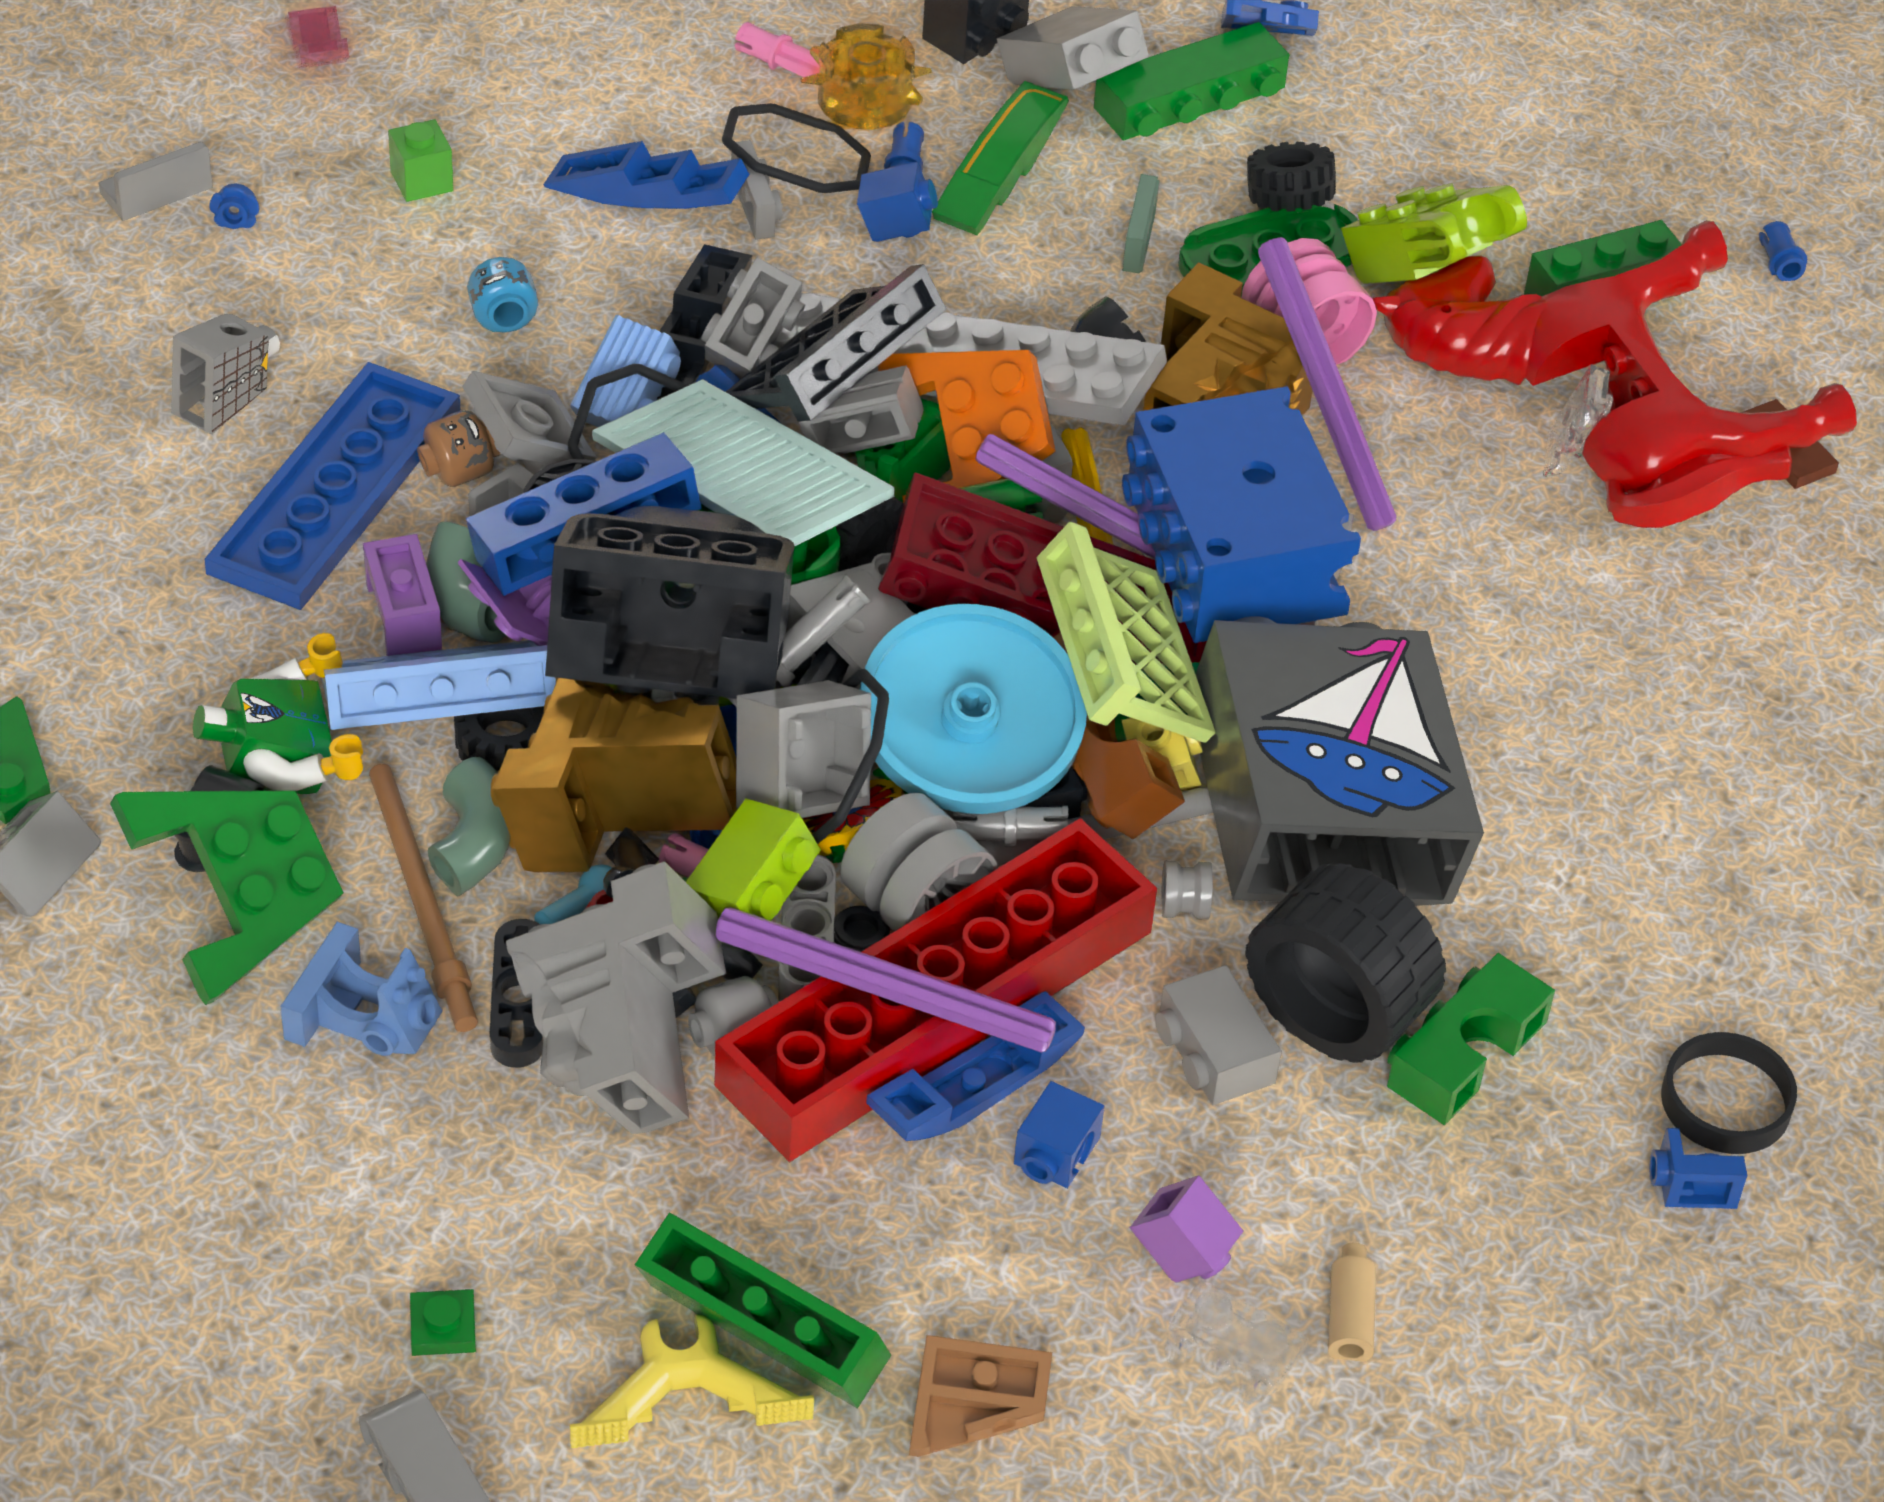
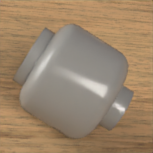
[688,976,778,1057]

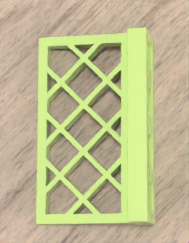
[1037,521,1216,743]

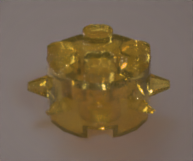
[800,23,932,130]

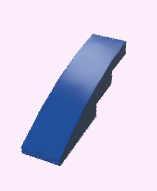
[543,141,749,209]

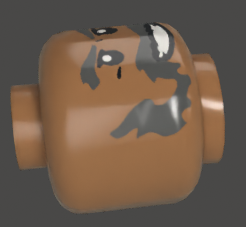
[417,410,500,487]

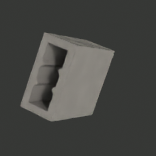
[997,6,1149,90]

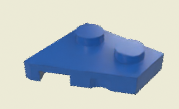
[1221,0,1319,36]

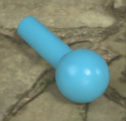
[534,864,613,925]

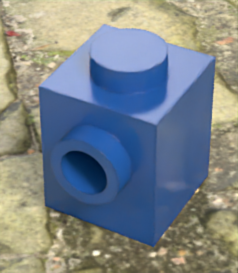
[857,161,938,242]

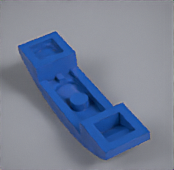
[866,991,1085,1141]

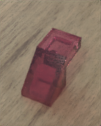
[285,6,350,68]

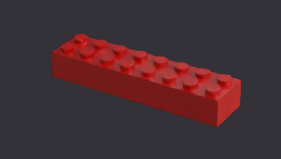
[714,818,1158,1163]

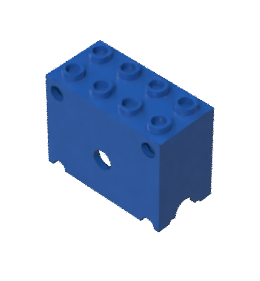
[1122,386,1361,643]

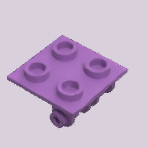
[458,559,552,646]

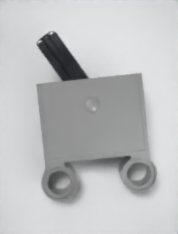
[785,553,915,689]

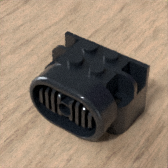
[545,506,795,700]

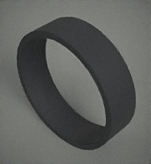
[1661,1032,1797,1154]

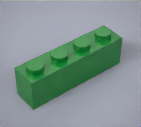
[1094,22,1290,141]
[634,1212,892,1409]

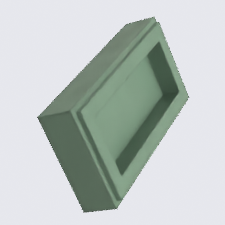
[1122,174,1160,274]

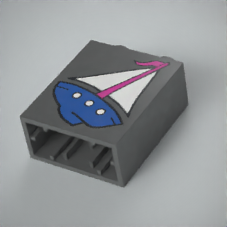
[1195,616,1484,906]

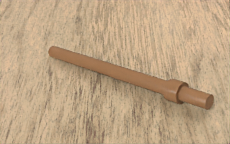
[369,764,478,1032]

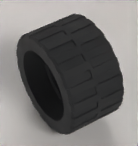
[1245,863,1446,1063]

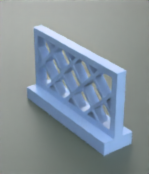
[321,640,556,730]

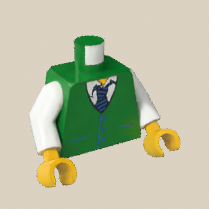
[192,633,363,795]

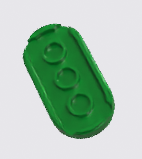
[1178,204,1358,297]

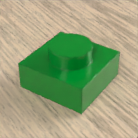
[410,1289,476,1356]

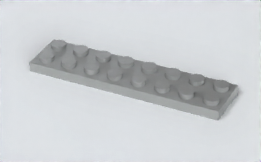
[773,293,1167,425]

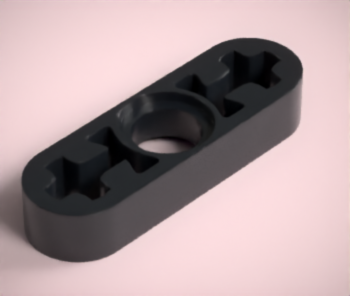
[489,919,543,1068]

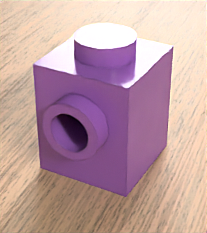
[1129,1175,1243,1283]

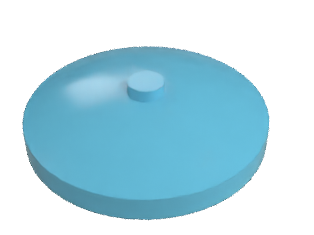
[859,604,1087,814]

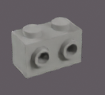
[701,257,805,379]

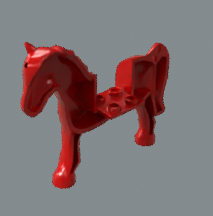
[1372,220,1857,528]

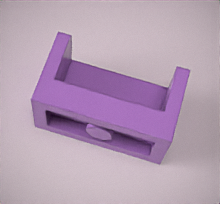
[363,534,442,656]

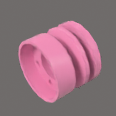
[1242,238,1377,365]

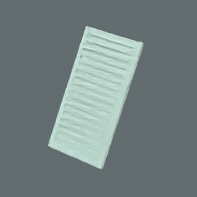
[592,379,894,546]

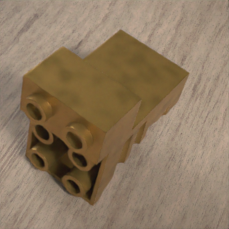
[1143,262,1313,415]
[491,678,738,872]

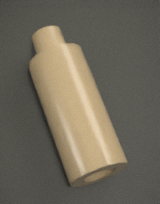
[1328,1242,1376,1362]

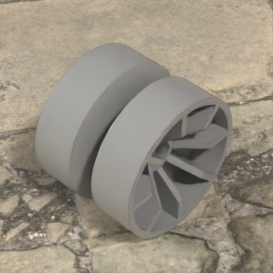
[840,793,998,931]

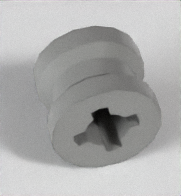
[1161,860,1213,920]

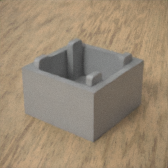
[736,680,871,818]

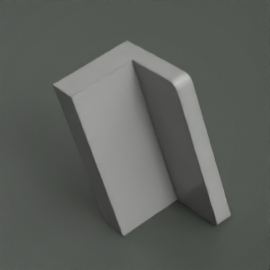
[99,142,213,221]
[0,791,101,917]

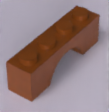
[1053,632,1185,839]

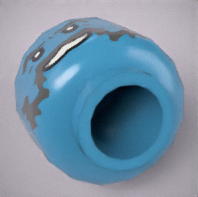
[467,257,538,333]

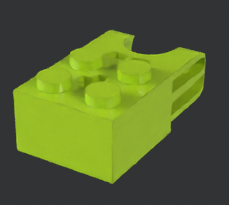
[1341,183,1527,284]

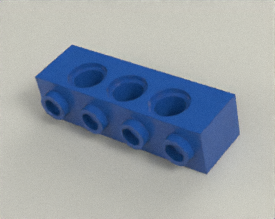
[466,432,702,596]

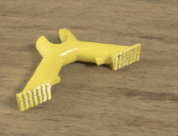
[570,1314,814,1448]

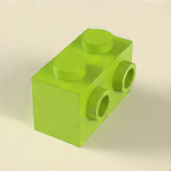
[686,798,821,921]

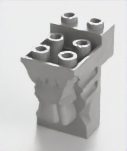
[506,861,726,1134]

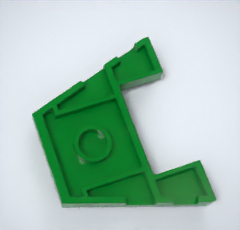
[110,791,344,1005]

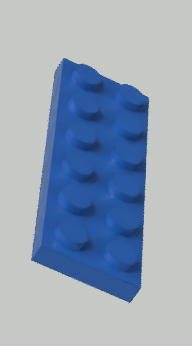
[204,362,461,610]

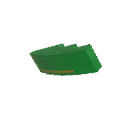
[932,81,1069,235]

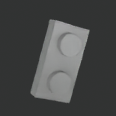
[731,140,782,240]

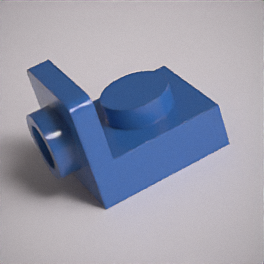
[1649,1128,1748,1209]

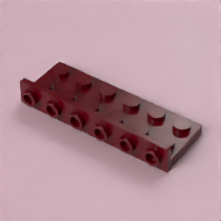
[878,472,1207,665]

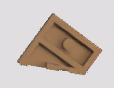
[909,1335,1053,1457]

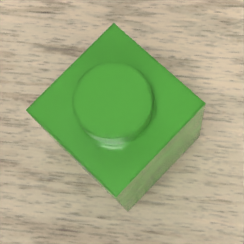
[388,119,453,202]

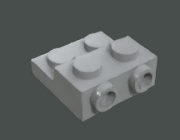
[462,371,597,475]

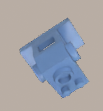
[280,921,442,1056]

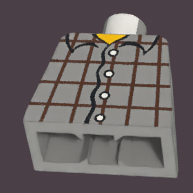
[171,314,280,435]

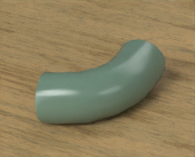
[426,522,506,643]
[428,757,511,897]

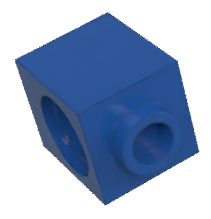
[1014,1081,1105,1189]

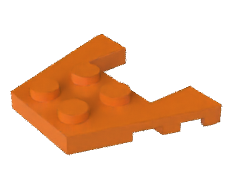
[878,350,1056,503]

